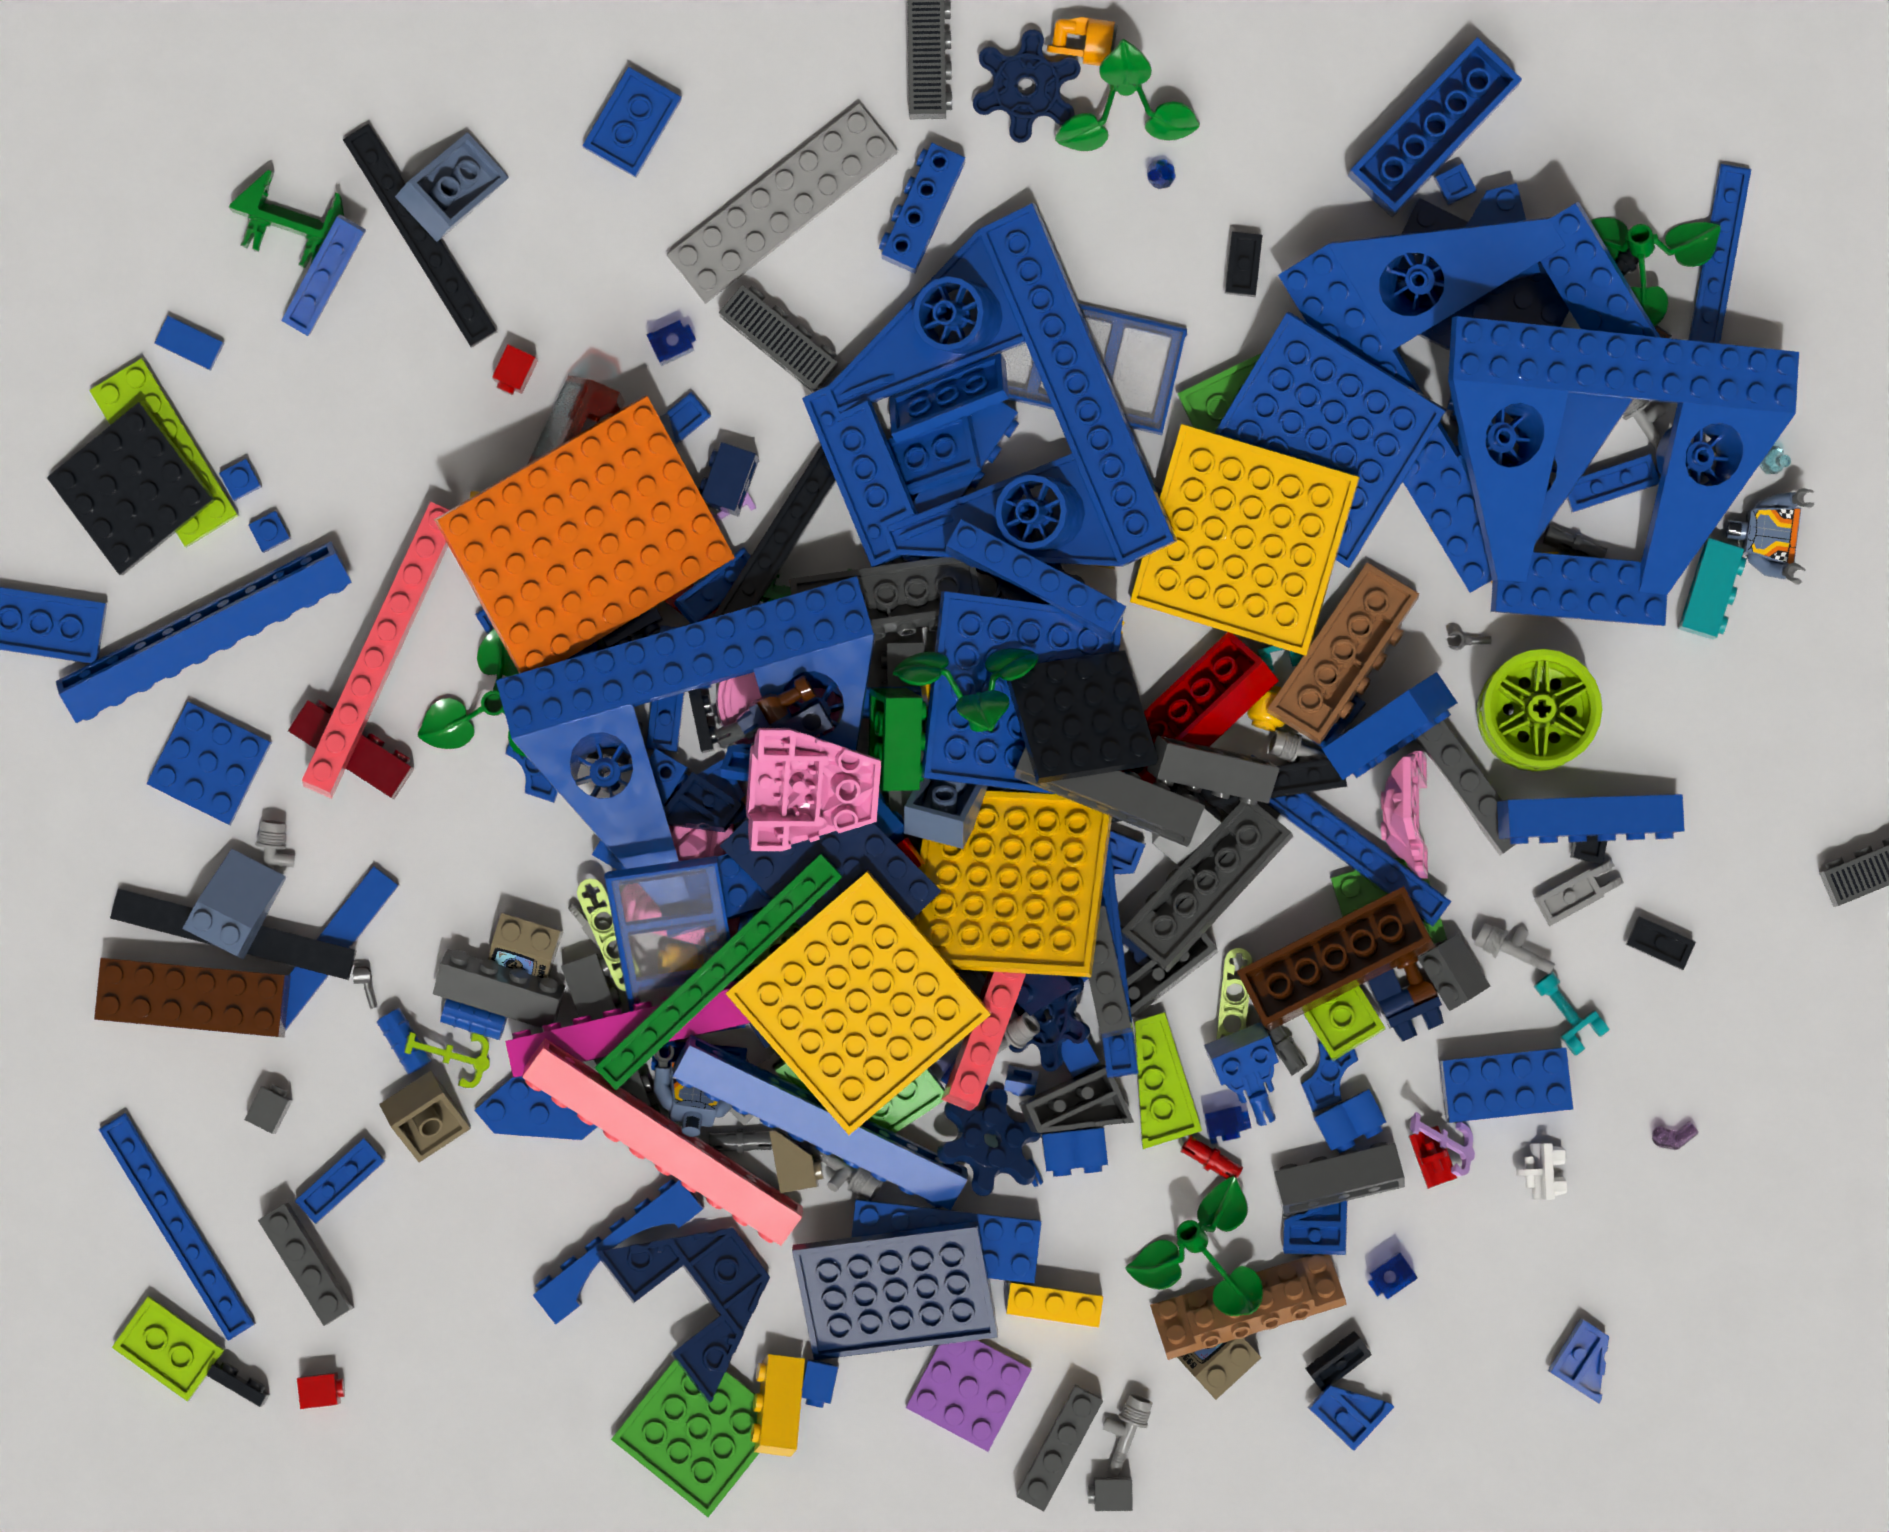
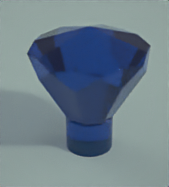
[1147,159,1176,189]

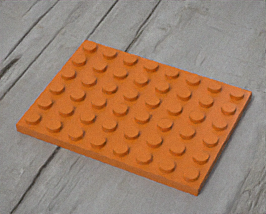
[434,396,735,673]

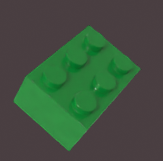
[868,688,927,791]

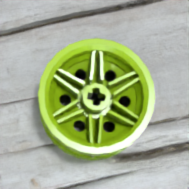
[1476,649,1603,772]

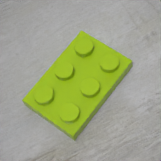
[1303,986,1386,1061]
[112,1296,225,1402]

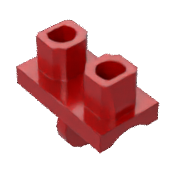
[1408,1125,1457,1189]

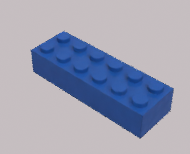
[1348,37,1522,218]
[851,1199,1042,1284]

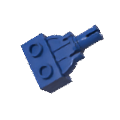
[1204,1022,1279,1126]

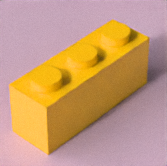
[1006,1282,1103,1328]
[750,1354,805,1457]

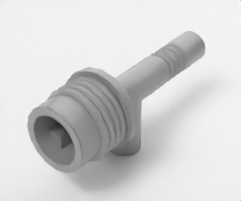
[1623,399,1667,451]
[1269,730,1327,764]
[255,820,295,870]
[1474,923,1555,974]
[997,1012,1040,1054]
[807,1144,883,1201]
[1103,1394,1153,1476]

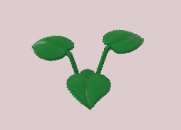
[1055,39,1200,151]
[1590,217,1721,327]
[418,629,526,757]
[893,648,1039,732]
[1125,1176,1263,1316]

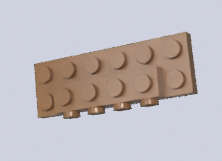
[1267,563,1419,744]
[1150,1254,1347,1360]

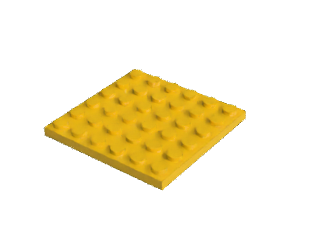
[1130,424,1360,656]
[912,791,1112,977]
[725,871,992,1135]

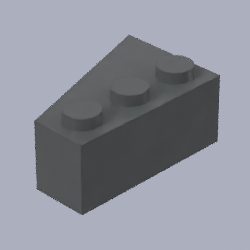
[1019,1064,1134,1133]

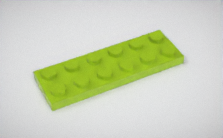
[89,358,239,548]

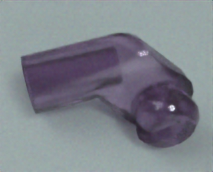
[1652,1121,1699,1150]

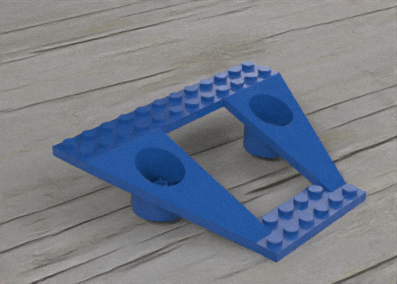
[1278,201,1660,593]
[802,203,1177,567]
[1448,316,1799,626]
[496,576,875,937]

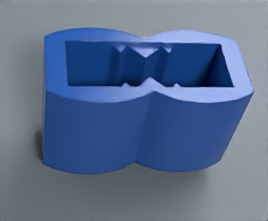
[1313,1089,1386,1153]
[1042,1127,1108,1177]

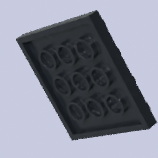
[47,402,216,575]
[1006,650,1158,784]

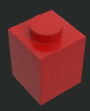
[492,344,538,395]
[297,1372,345,1409]

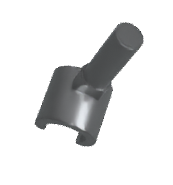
[1448,631,1491,651]
[353,966,377,1009]

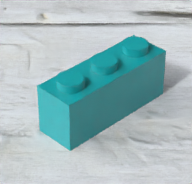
[1678,538,1747,640]

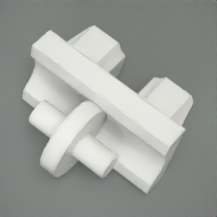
[1516,1143,1567,1200]

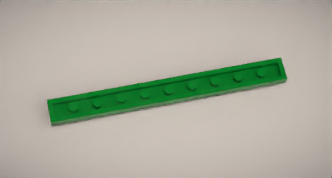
[595,853,843,1090]

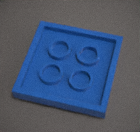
[147,702,272,826]

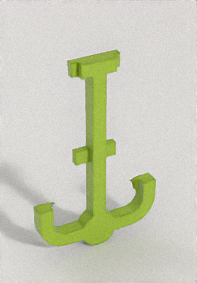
[404,1032,490,1088]

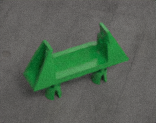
[229,170,345,268]

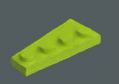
[1135,1012,1202,1149]

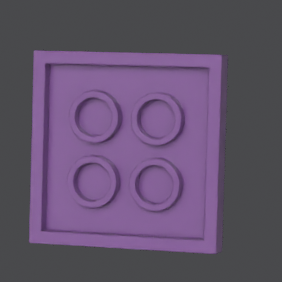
[906,1340,1032,1452]

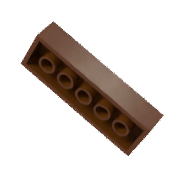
[1237,886,1435,1031]
[94,958,291,1038]

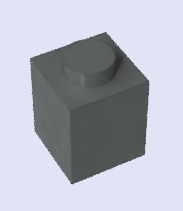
[244,1084,293,1134]
[1088,1477,1133,1511]

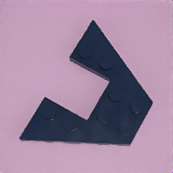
[596,1228,770,1403]

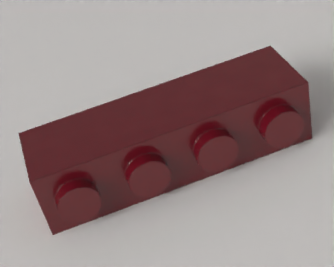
[288,699,414,800]

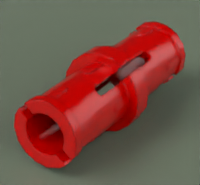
[1180,1135,1243,1179]

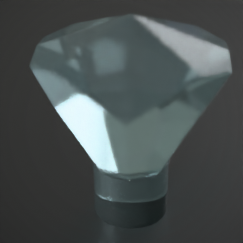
[1759,446,1791,474]

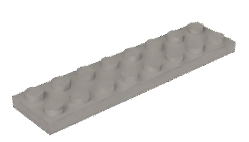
[667,103,898,304]

